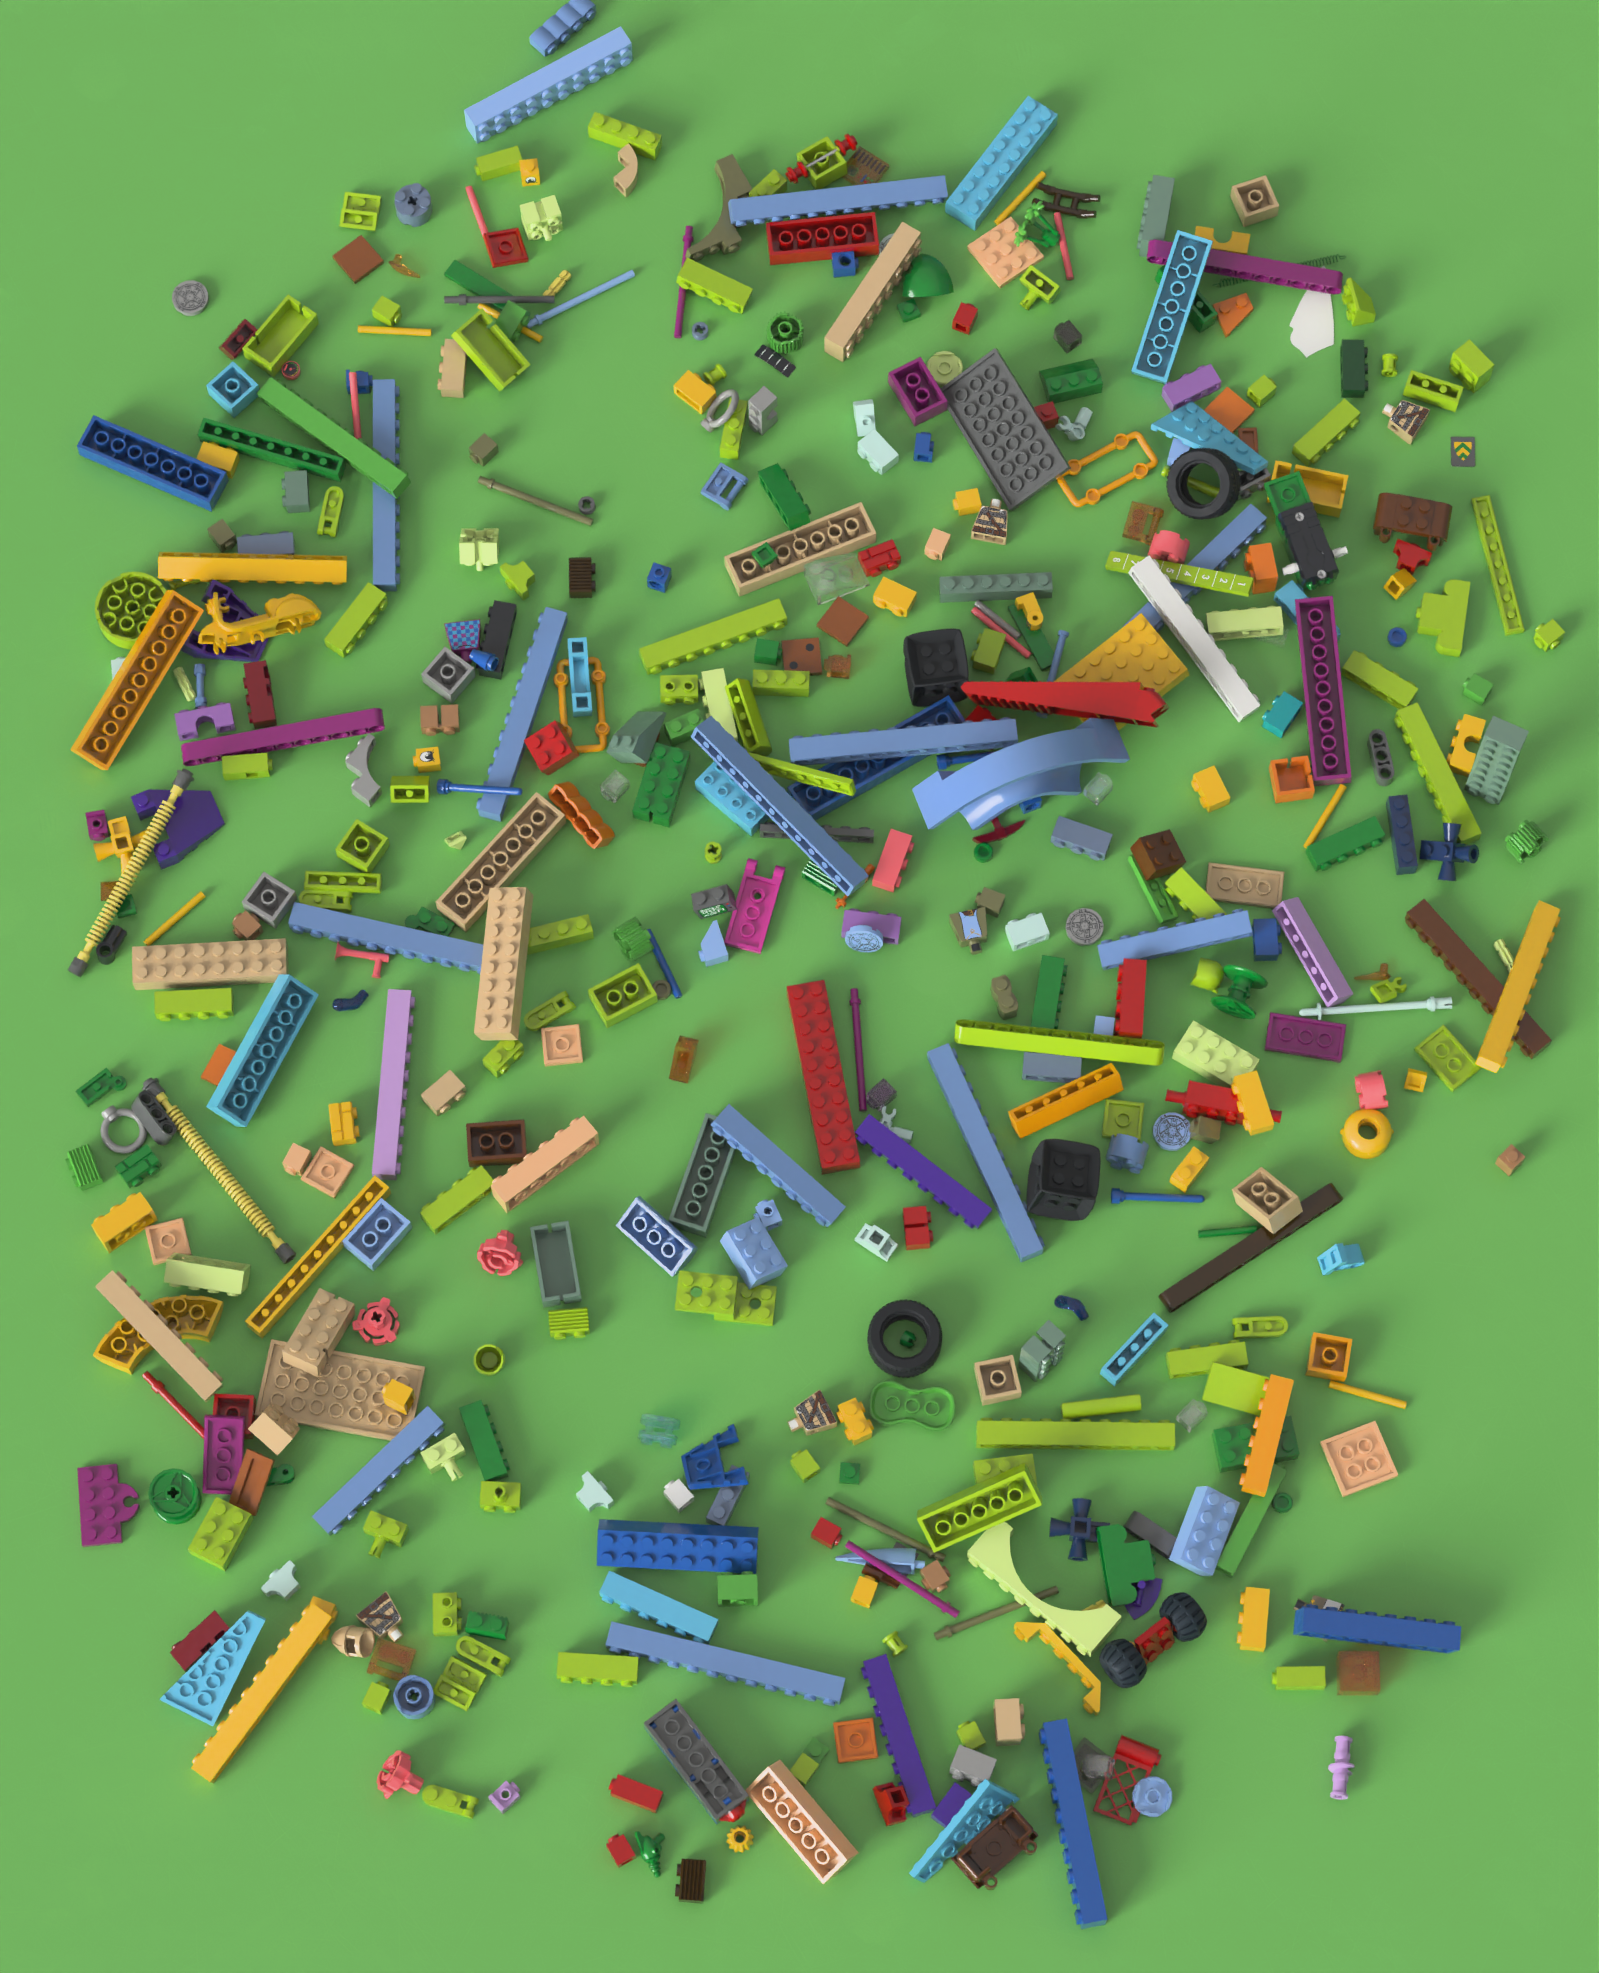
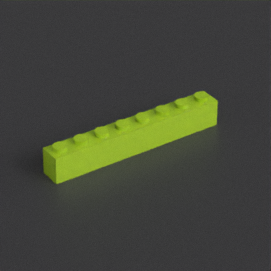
[639,598,787,675]
[1394,702,1482,845]

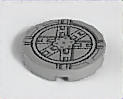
[172,280,209,316]
[1065,908,1104,946]

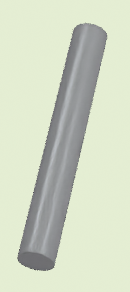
[974,600,1021,640]

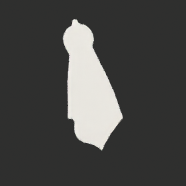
[1289,266,1334,358]

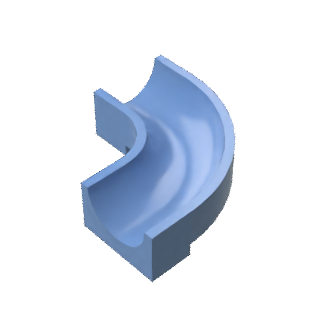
[912,718,1130,830]

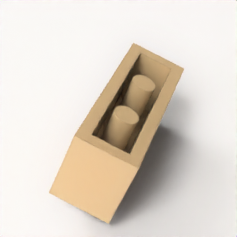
[438,339,467,398]

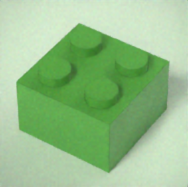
[717,1571,758,1607]

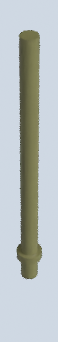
[478,476,593,526]
[825,1497,946,1562]
[934,1586,1059,1640]

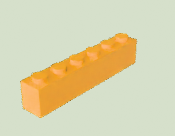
[1008,1063,1124,1139]
[1239,1374,1294,1497]

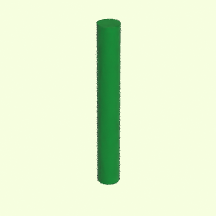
[1198,1225,1257,1238]

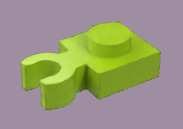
[1370,977,1407,1004]

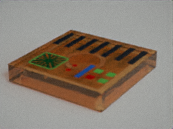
[842,146,889,185]

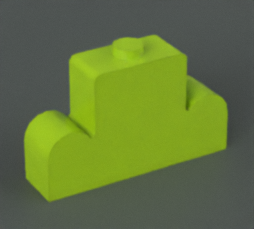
[1415,579,1470,657]

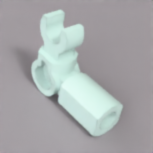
[1055,407,1093,441]
[879,1106,913,1144]

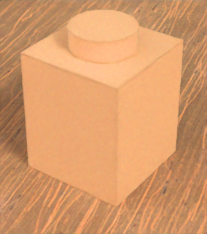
[925,528,951,561]
[282,1143,312,1176]

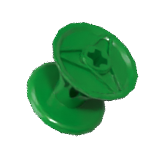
[1210,965,1268,1019]
[148,1468,202,1524]

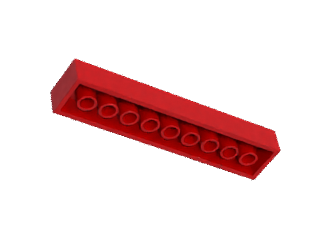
[787,980,860,1175]

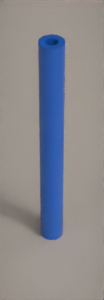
[647,929,682,999]

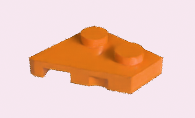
[1212,293,1253,337]

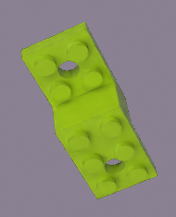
[675,1270,777,1326]

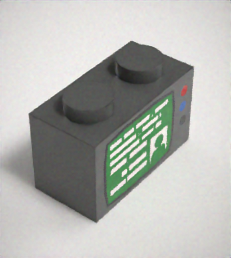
[691,884,737,919]

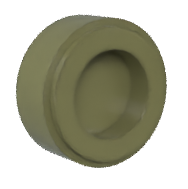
[652,980,671,1000]

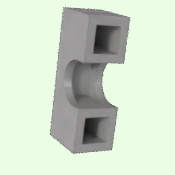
[748,386,778,435]

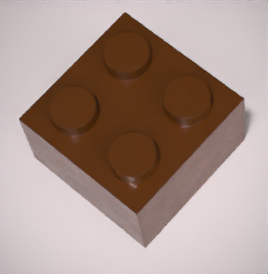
[1130,829,1186,881]

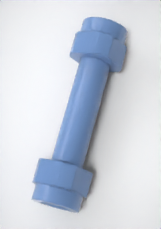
[194,664,207,709]

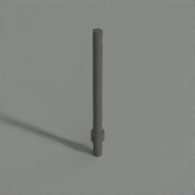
[444,294,555,305]

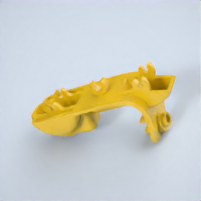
[198,592,322,655]

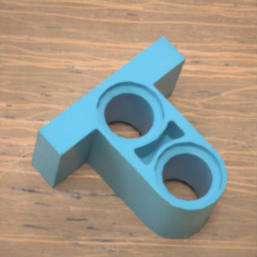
[1317,1243,1365,1275]

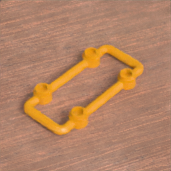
[1056,431,1158,507]
[553,657,610,753]

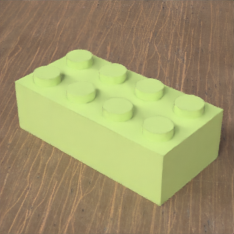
[1172,1020,1260,1088]
[164,1253,251,1296]

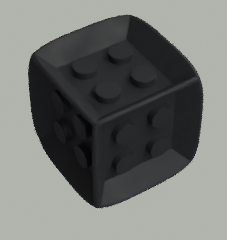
[903,629,969,707]
[1027,1139,1101,1221]

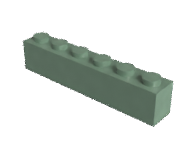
[939,572,1053,603]

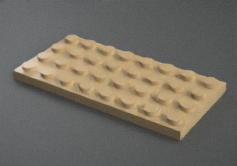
[255,1339,426,1441]

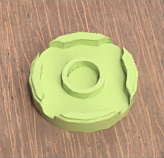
[927,351,963,387]

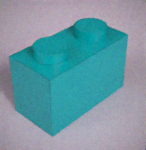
[1262,691,1303,738]

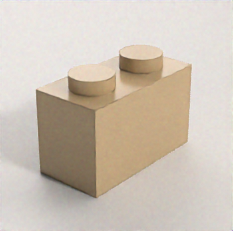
[421,1070,467,1116]

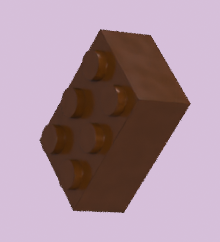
[466,1119,527,1167]

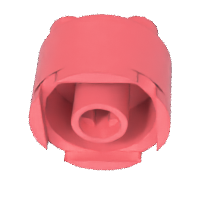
[1148,530,1190,564]
[1355,1070,1388,1110]

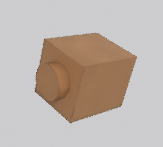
[1495,1144,1525,1176]

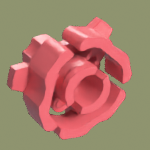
[477,1230,523,1276]
[352,1297,400,1346]
[376,1750,424,1799]

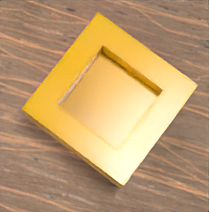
[1404,1068,1427,1093]

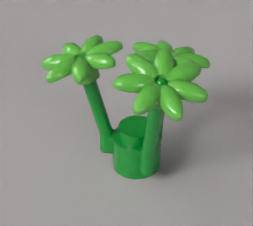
[1014,201,1060,248]

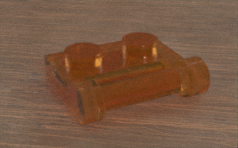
[1122,501,1164,546]
[367,1638,417,1681]

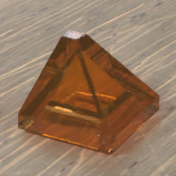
[101,881,120,901]

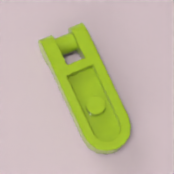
[317,486,344,538]
[299,890,353,913]
[524,991,576,1031]
[1232,1316,1288,1340]
[456,1636,511,1677]
[422,1785,479,1819]

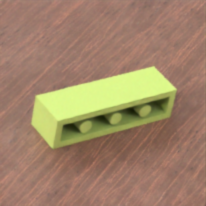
[1206,606,1284,641]
[698,668,738,742]

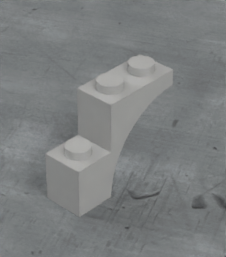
[345,733,382,807]

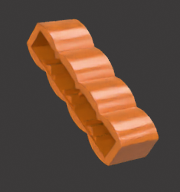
[548,781,615,849]

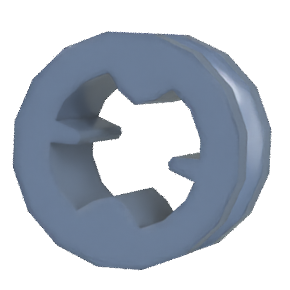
[692,322,708,341]

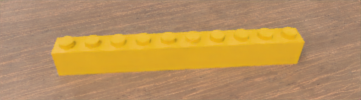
[158,552,347,585]
[1475,900,1561,1073]
[245,1175,391,1339]
[191,1604,335,1784]

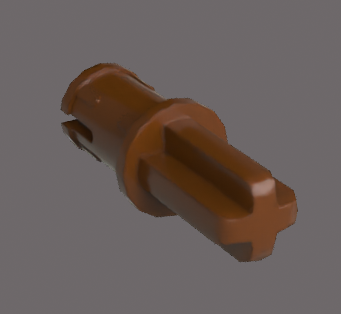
[861,1562,900,1589]

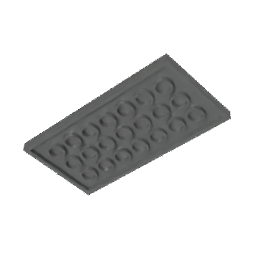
[940,348,1071,511]

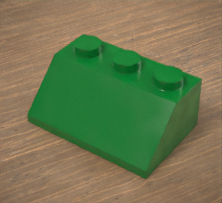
[1039,359,1103,404]

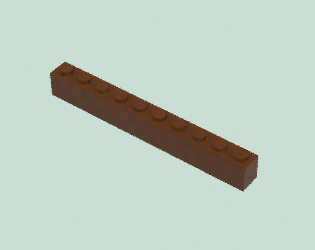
[1405,899,1552,1059]

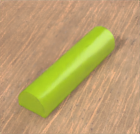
[304,871,382,894]
[1060,1394,1141,1419]

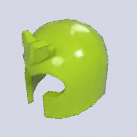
[1190,957,1224,993]
[474,1344,505,1376]

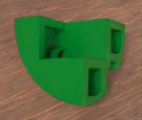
[903,253,954,297]

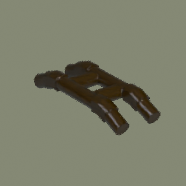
[1032,182,1100,219]

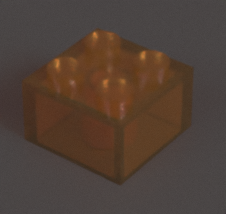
[1336,1651,1380,1695]

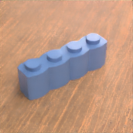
[529,0,596,57]

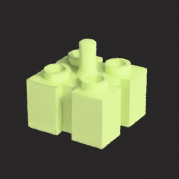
[520,195,563,241]
[459,528,499,571]

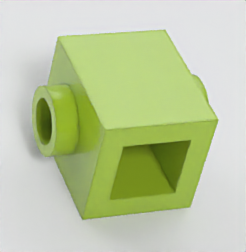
[1533,619,1565,652]

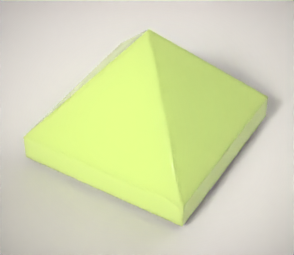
[444,831,467,850]

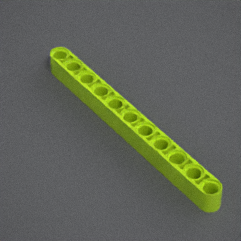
[954,1019,1165,1066]

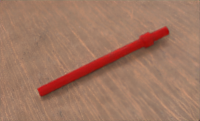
[142,1371,204,1439]

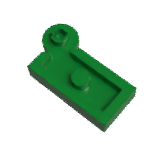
[405,907,455,937]
[76,1068,127,1107]

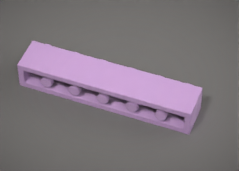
[1272,897,1353,1008]

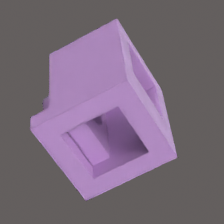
[488,1781,521,1814]

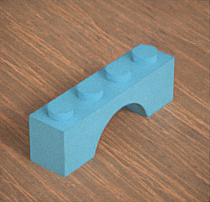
[567,637,592,717]

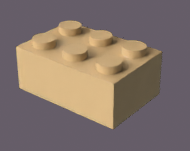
[1232,1167,1303,1234]

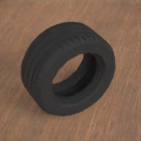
[1166,448,1241,520]
[867,1299,942,1378]

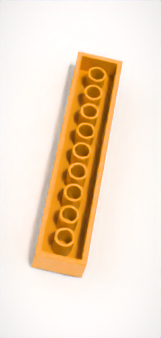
[70,590,204,770]

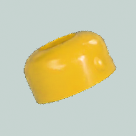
[1340,1108,1394,1159]

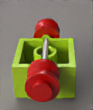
[785,134,858,190]

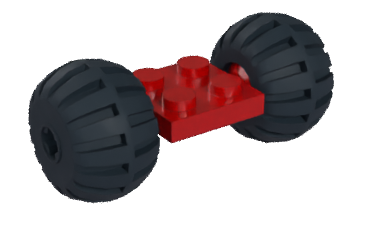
[1099,1592,1207,1688]

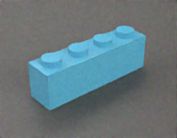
[1273,580,1341,642]
[1100,1313,1168,1387]

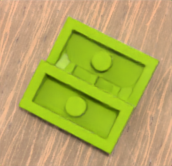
[339,192,382,231]
[433,1656,488,1711]

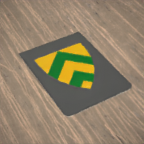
[1451,437,1475,467]

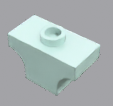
[853,399,876,437]
[855,1223,898,1262]
[576,1471,614,1512]
[261,1560,301,1601]

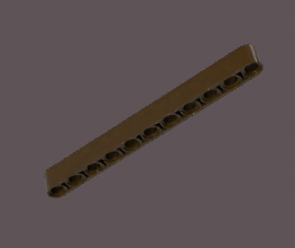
[1158,1183,1343,1313]

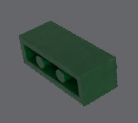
[1340,339,1368,398]

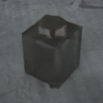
[1053,320,1082,353]

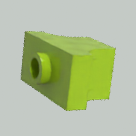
[500,561,535,601]

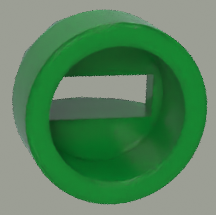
[900,1330,916,1347]

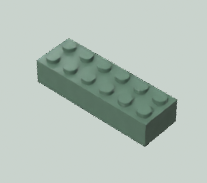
[669,1113,737,1238]

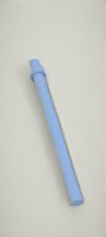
[527,270,635,328]

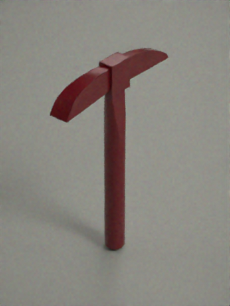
[972,816,1025,844]

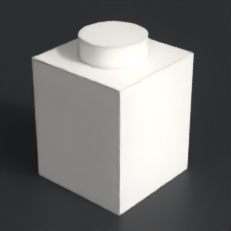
[664,1479,694,1513]

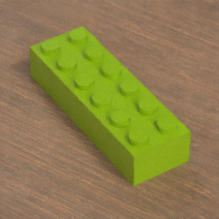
[917,1463,1042,1553]

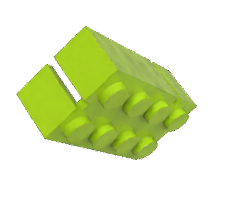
[243,295,319,377]
[451,308,531,391]

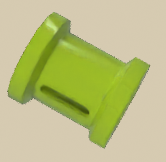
[1381,354,1398,377]
[703,364,727,386]
[705,841,722,864]
[882,1631,908,1657]

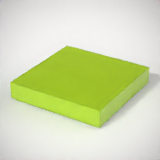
[1102,1099,1144,1142]

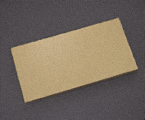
[1205,862,1284,909]

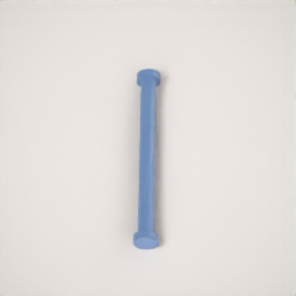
[1036,630,1069,718]

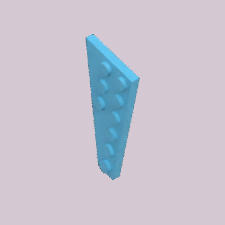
[1151,401,1268,475]
[159,1610,266,1726]
[909,1779,1020,1883]

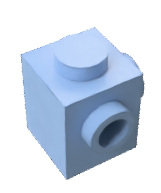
[753,1199,782,1231]

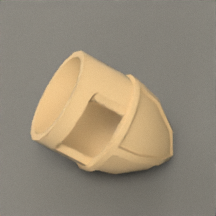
[331,1625,375,1658]

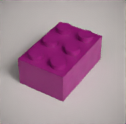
[888,357,948,426]

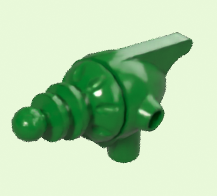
[635,1831,665,1878]

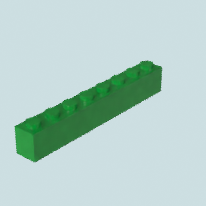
[198,418,346,482]

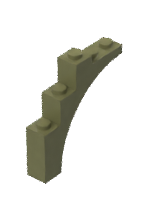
[685,154,752,261]

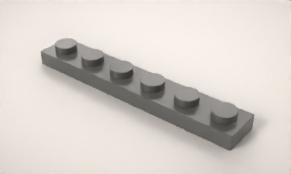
[760,822,874,843]

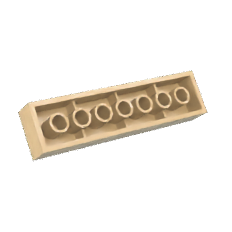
[824,222,922,362]
[724,502,876,597]
[436,792,566,932]
[474,887,533,1040]
[132,938,289,990]
[95,1270,223,1402]

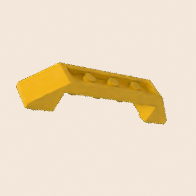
[1013,1622,1101,1716]

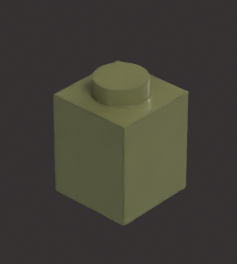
[469,433,499,467]
[207,519,237,552]
[975,887,1005,918]
[1189,1116,1221,1144]

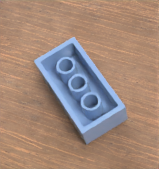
[1169,1486,1240,1576]

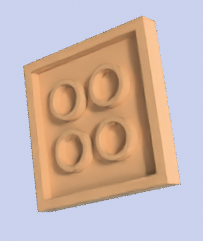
[967,217,1044,288]
[1320,1421,1398,1497]

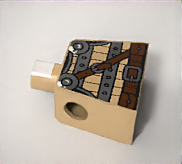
[1382,400,1430,445]
[971,499,1007,545]
[787,1390,837,1436]
[356,1592,404,1643]

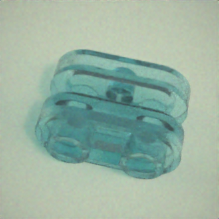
[638,1414,680,1448]

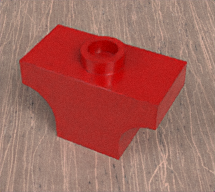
[1393,539,1432,575]
[872,1782,910,1826]

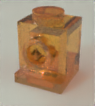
[824,654,851,679]

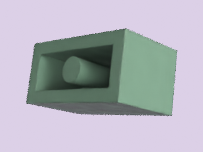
[281,470,310,513]

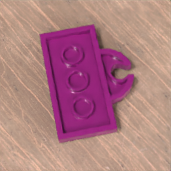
[77,1464,140,1547]

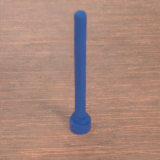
[937,751,996,770]
[437,779,523,795]
[1111,1188,1205,1204]

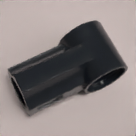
[96,925,127,965]

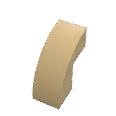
[613,143,638,198]

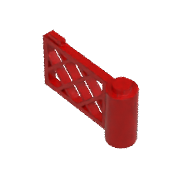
[1093,1735,1162,1826]

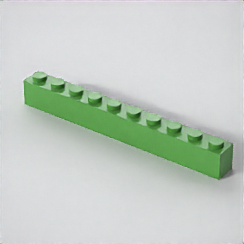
[256,377,411,499]

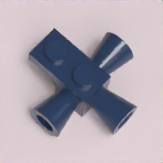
[1420,823,1479,881]
[1049,1498,1110,1561]

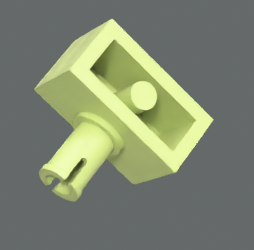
[420,1433,466,1482]

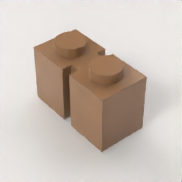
[420,704,460,736]

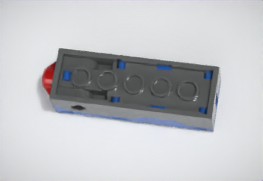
[644,1699,749,1825]

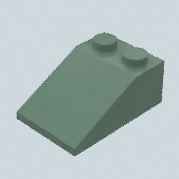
[607,711,666,763]

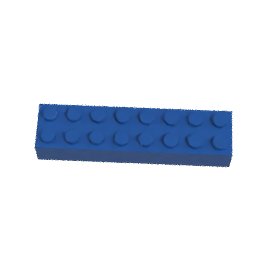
[77,415,229,512]
[597,1519,759,1574]
[1293,1604,1461,1654]

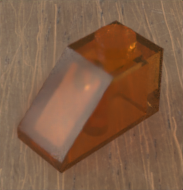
[669,1035,699,1084]

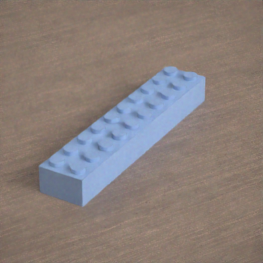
[464,26,633,144]

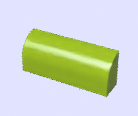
[725,678,772,756]

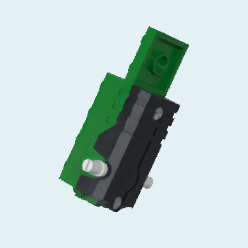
[1264,471,1348,591]

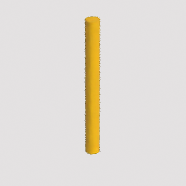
[994,171,1046,225]
[478,303,543,343]
[358,325,432,336]
[1303,784,1347,849]
[143,891,206,946]
[1328,1380,1407,1409]

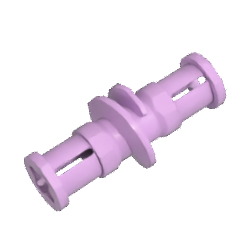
[1328,1736,1355,1800]

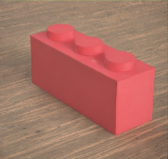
[872,829,915,893]

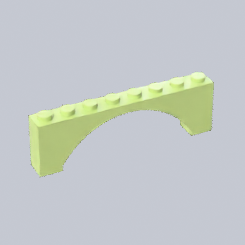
[967,1522,1122,1657]

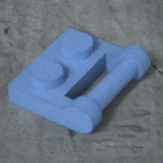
[701,462,749,510]

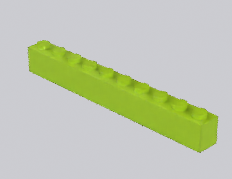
[976,1418,1175,1451]

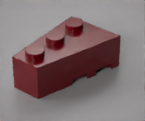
[243,660,277,729]
[170,1610,230,1672]

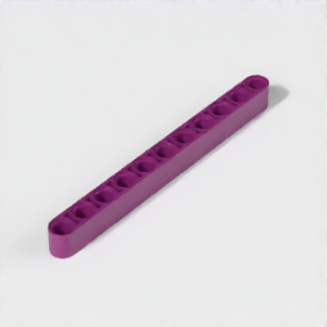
[1147,240,1343,294]
[181,708,385,766]

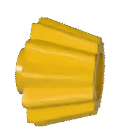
[726,1825,754,1853]

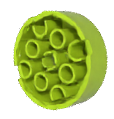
[95,572,166,649]

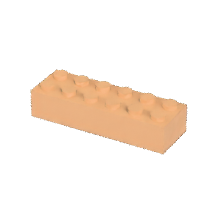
[491,1116,599,1213]
[745,1760,859,1884]

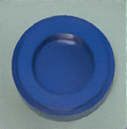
[1387,627,1407,647]

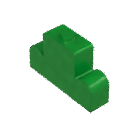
[1095,1524,1156,1607]

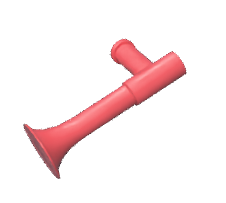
[335,942,389,978]

